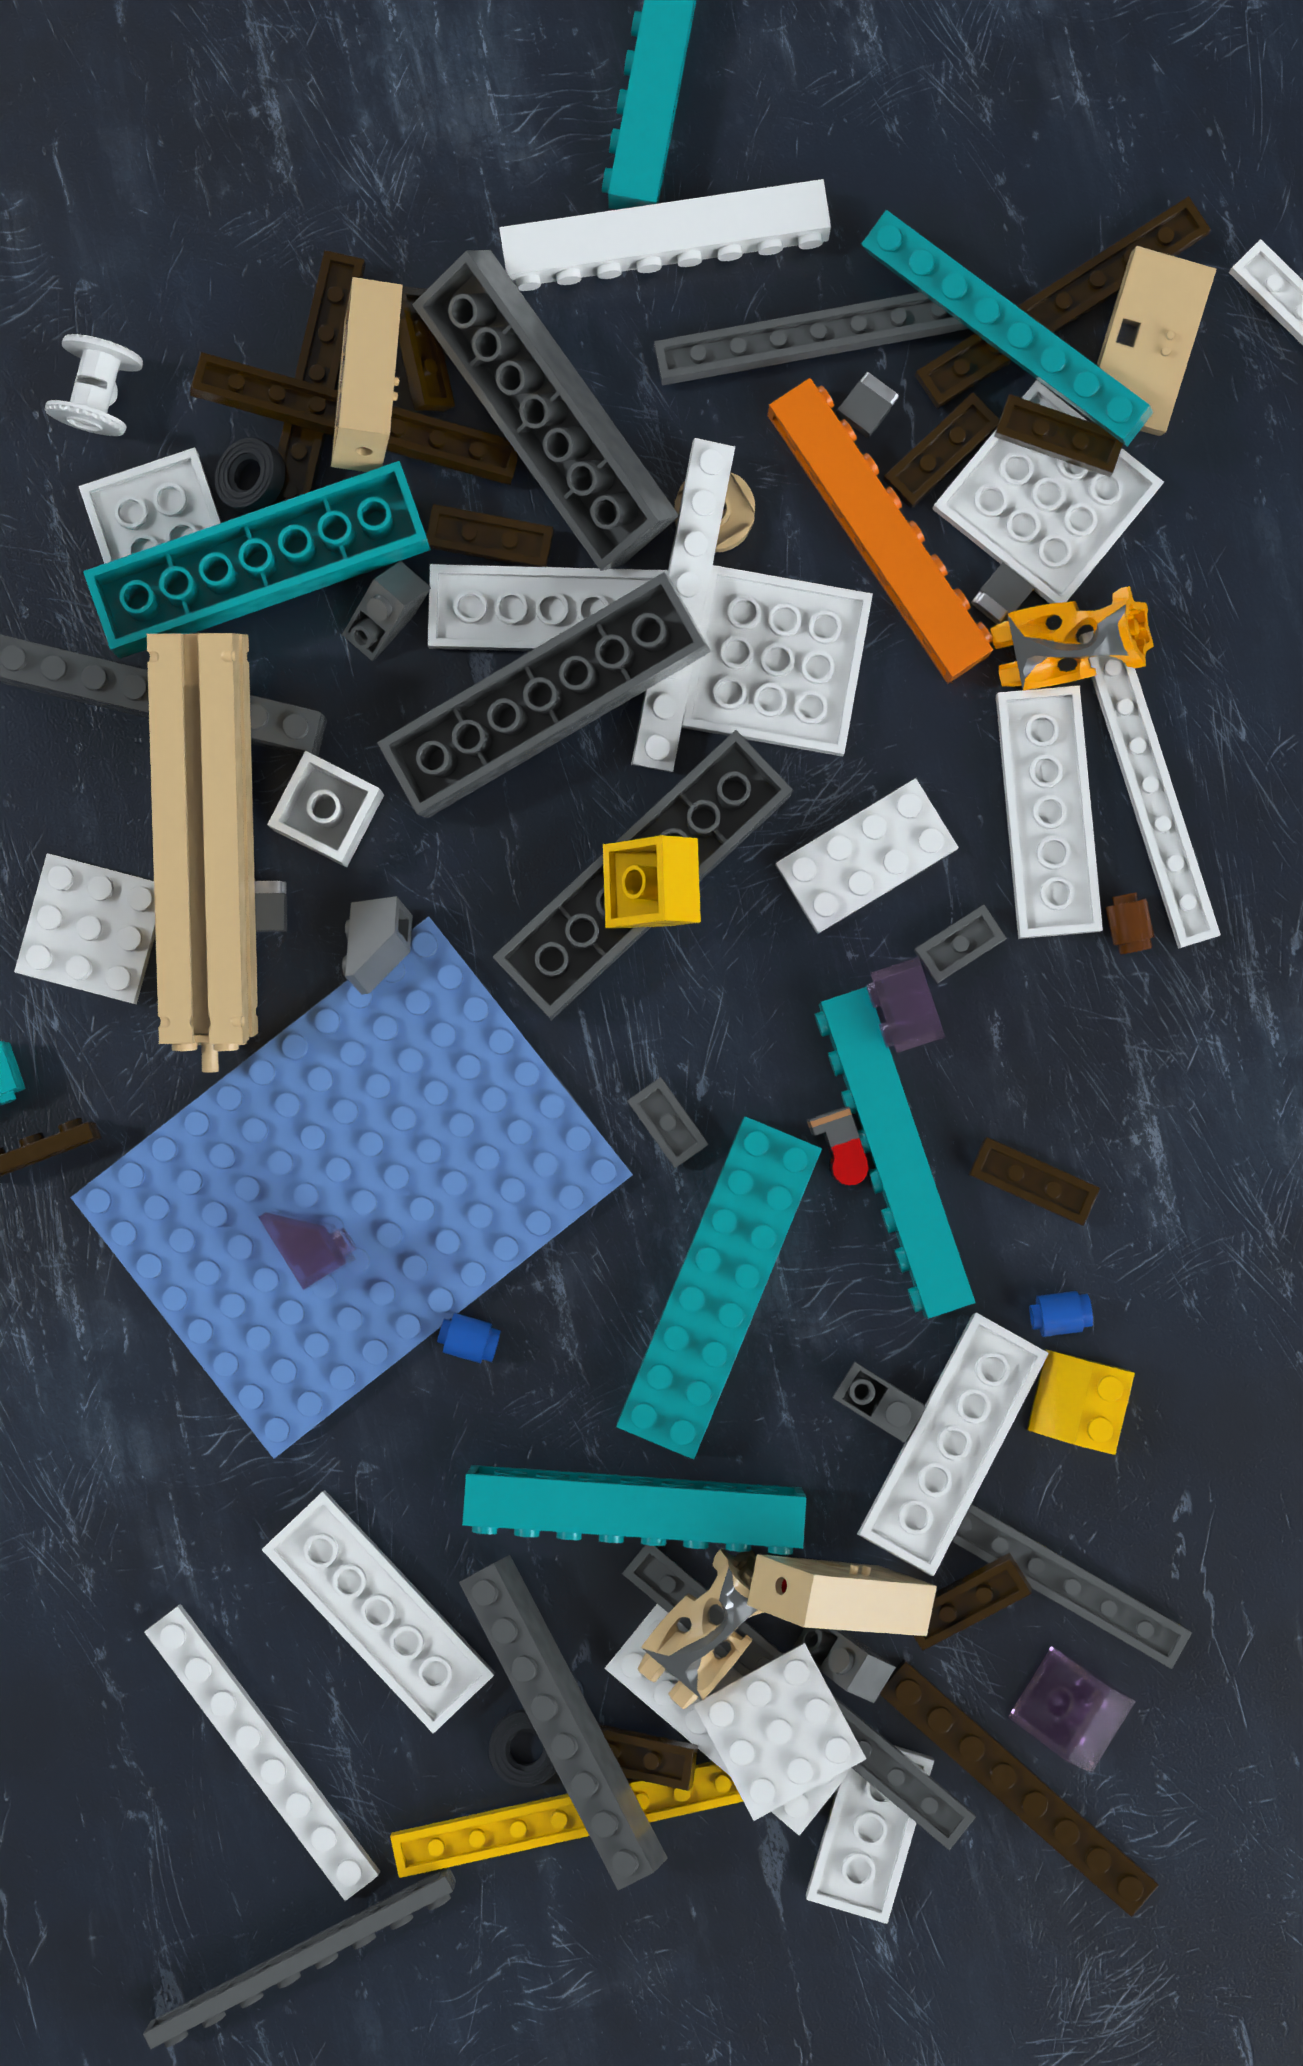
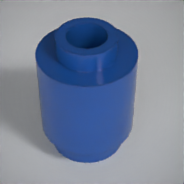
[1029,1291,1093,1337]
[437,1313,501,1364]

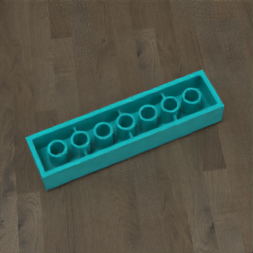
[83,461,431,659]
[616,1117,822,1459]
[462,1465,806,1555]

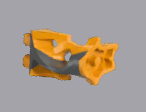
[990,586,1154,691]

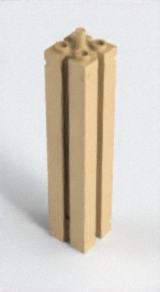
[147,633,258,1073]

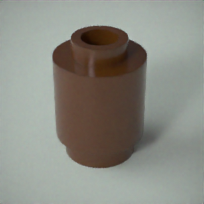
[1106,892,1154,955]

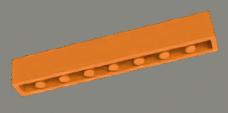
[768,378,993,684]

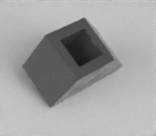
[342,561,431,661]
[342,896,413,995]
[832,1362,926,1443]
[792,1628,896,1703]

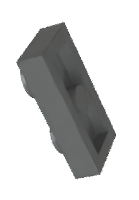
[914,905,1007,984]
[627,1077,709,1168]

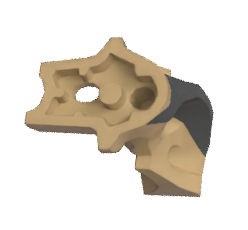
[638,1548,765,1709]

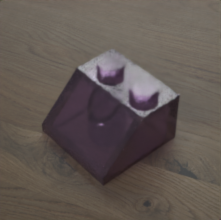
[866,957,946,1053]
[259,1211,357,1290]
[1008,1646,1136,1773]

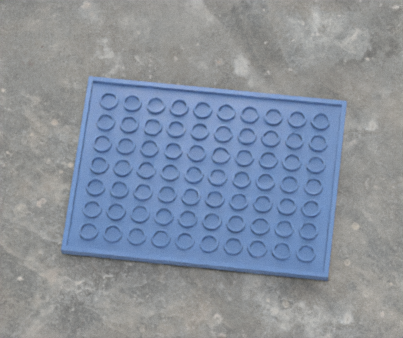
[70,916,633,1459]

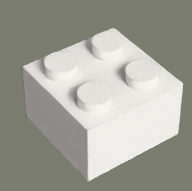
[267,751,384,868]

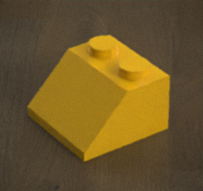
[603,835,701,928]
[1026,1349,1135,1455]

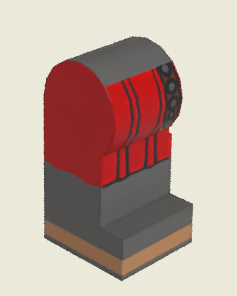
[807,1106,869,1186]

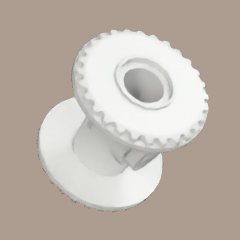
[45,334,143,436]

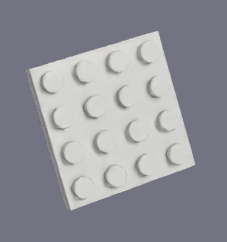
[932,380,1164,604]
[682,565,873,757]

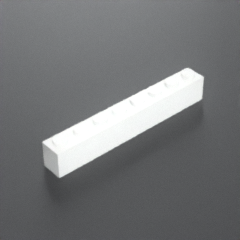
[499,179,831,291]

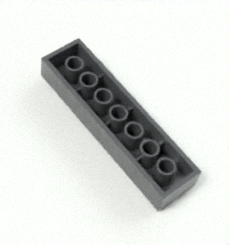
[412,250,679,571]
[377,572,711,818]
[493,730,793,1020]

